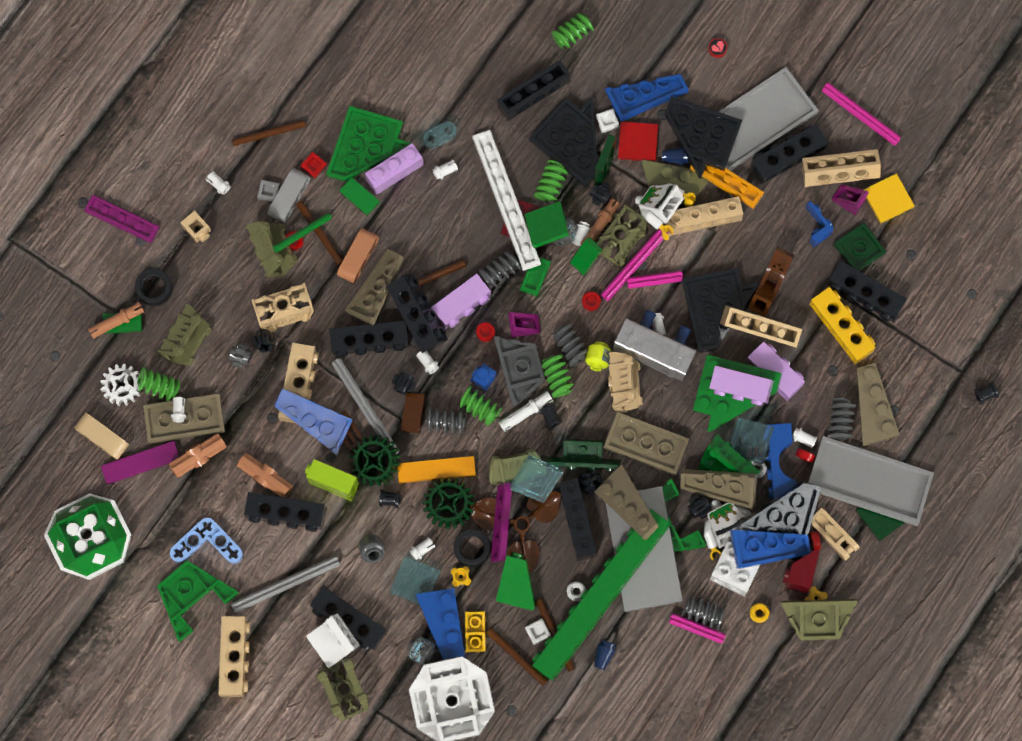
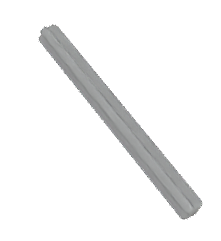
[332,358,399,454]
[231,556,340,613]

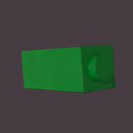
[496,552,536,611]

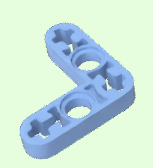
[170,518,243,564]

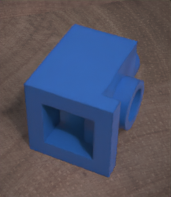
[470,364,497,392]

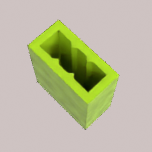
[305,459,359,502]

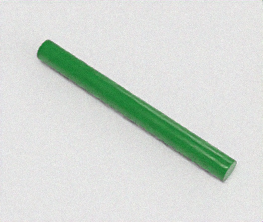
[273,213,332,252]

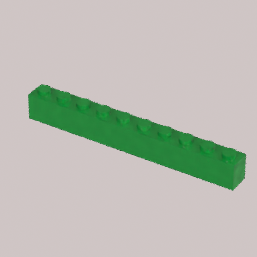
[532,509,671,681]

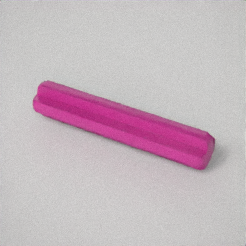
[627,270,683,289]
[669,613,726,644]

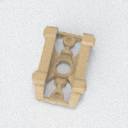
[252,283,314,333]
[608,352,643,413]

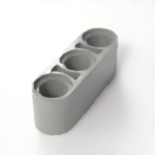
[268,168,310,223]

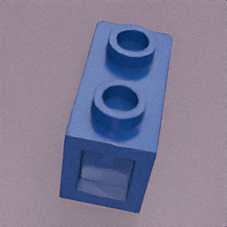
[806,201,834,247]

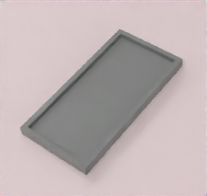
[719,67,819,171]
[808,436,934,526]
[606,486,683,612]

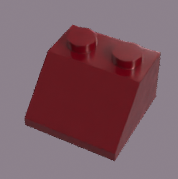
[782,550,820,594]

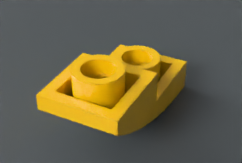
[465,611,486,652]

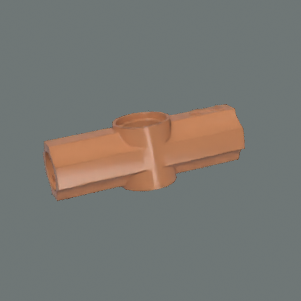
[168,433,227,478]
[237,453,293,498]

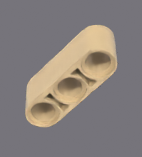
[74,412,129,460]

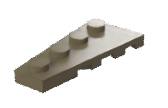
[345,249,404,326]
[856,363,900,447]
[595,464,659,540]
[680,469,757,509]

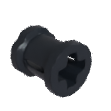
[974,382,999,405]
[539,404,563,429]
[379,489,400,509]

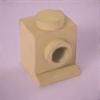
[180,211,211,243]

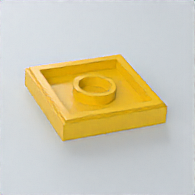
[864,174,914,224]

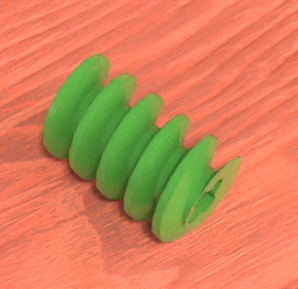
[552,13,594,50]
[534,160,568,202]
[541,355,574,398]
[137,367,180,401]
[460,385,503,426]

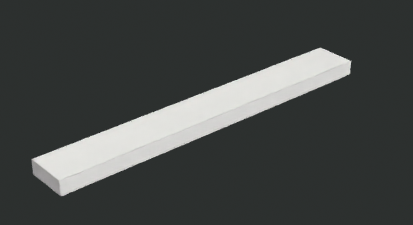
[472,130,541,271]

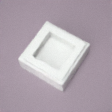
[596,109,620,133]
[525,619,551,645]

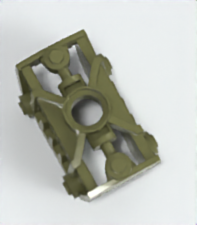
[595,204,648,267]
[245,221,298,277]
[158,304,212,366]
[488,448,546,485]
[316,656,369,722]

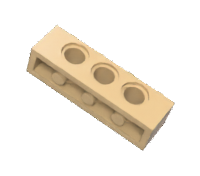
[802,149,881,187]
[665,197,743,236]
[720,305,802,348]
[278,343,319,423]
[218,616,250,697]

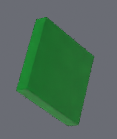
[525,201,570,248]

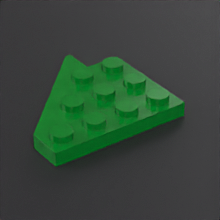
[326,106,412,182]
[693,355,782,432]

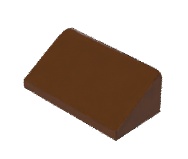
[400,394,425,434]

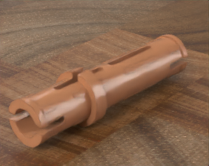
[580,198,620,245]
[88,302,145,339]

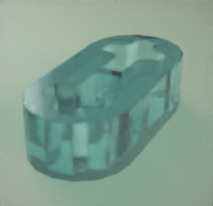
[423,121,457,149]

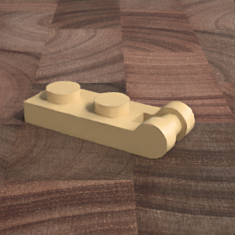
[811,508,860,561]

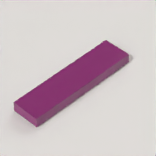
[84,194,160,244]
[101,441,179,485]
[491,483,512,563]

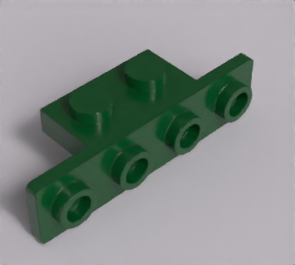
[543,439,621,471]

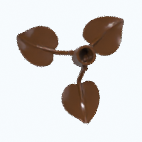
[469,490,561,573]

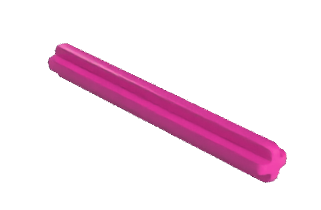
[822,83,901,145]
[601,229,668,301]

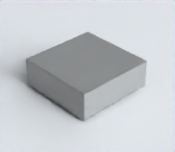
[257,180,280,202]

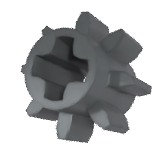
[229,343,251,368]

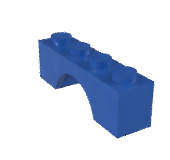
[763,423,796,500]

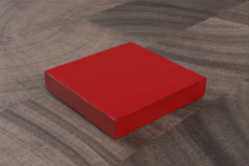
[618,122,658,162]

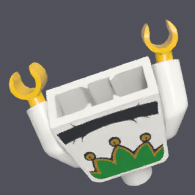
[635,183,696,240]
[704,500,751,561]

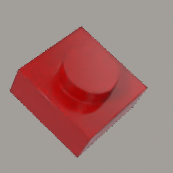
[300,152,327,179]

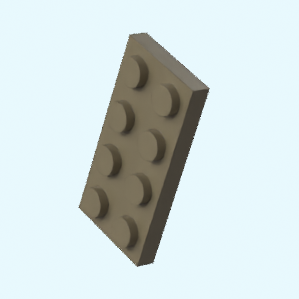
[143,394,225,444]
[603,412,689,476]

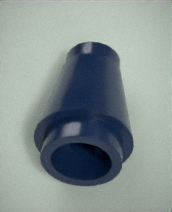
[662,147,690,165]
[594,640,616,670]

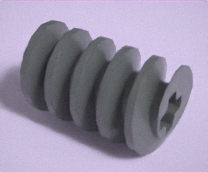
[478,252,522,289]
[552,323,588,367]
[827,398,856,440]
[426,406,467,435]
[681,594,725,631]

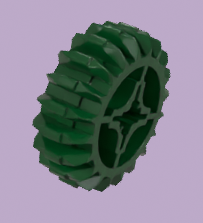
[349,434,401,486]
[422,477,475,530]

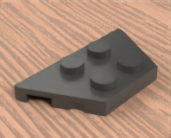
[494,336,545,408]

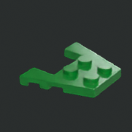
[662,479,706,552]
[157,561,239,643]

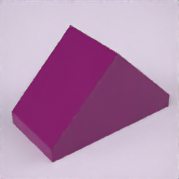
[831,184,869,216]
[508,312,541,338]

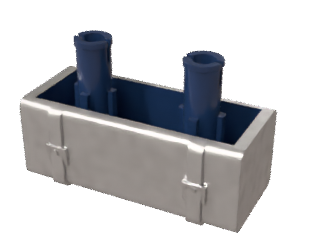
[613,310,696,382]

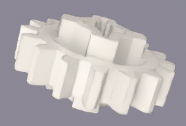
[100,364,140,406]

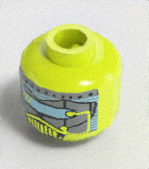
[585,341,612,371]

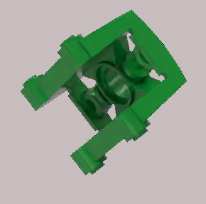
[698,434,761,476]

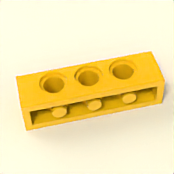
[809,287,876,365]

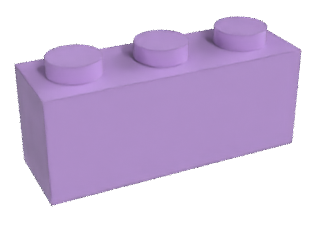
[365,143,424,195]
[431,274,491,329]
[746,342,805,401]
[709,366,774,406]

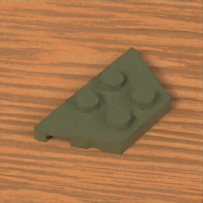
[642,159,709,208]
[781,599,857,640]

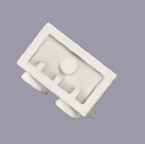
[710,542,760,597]
[307,613,360,668]

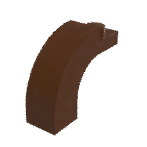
[748,247,794,317]

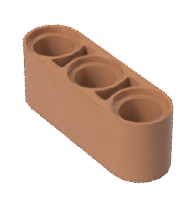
[337,228,379,284]

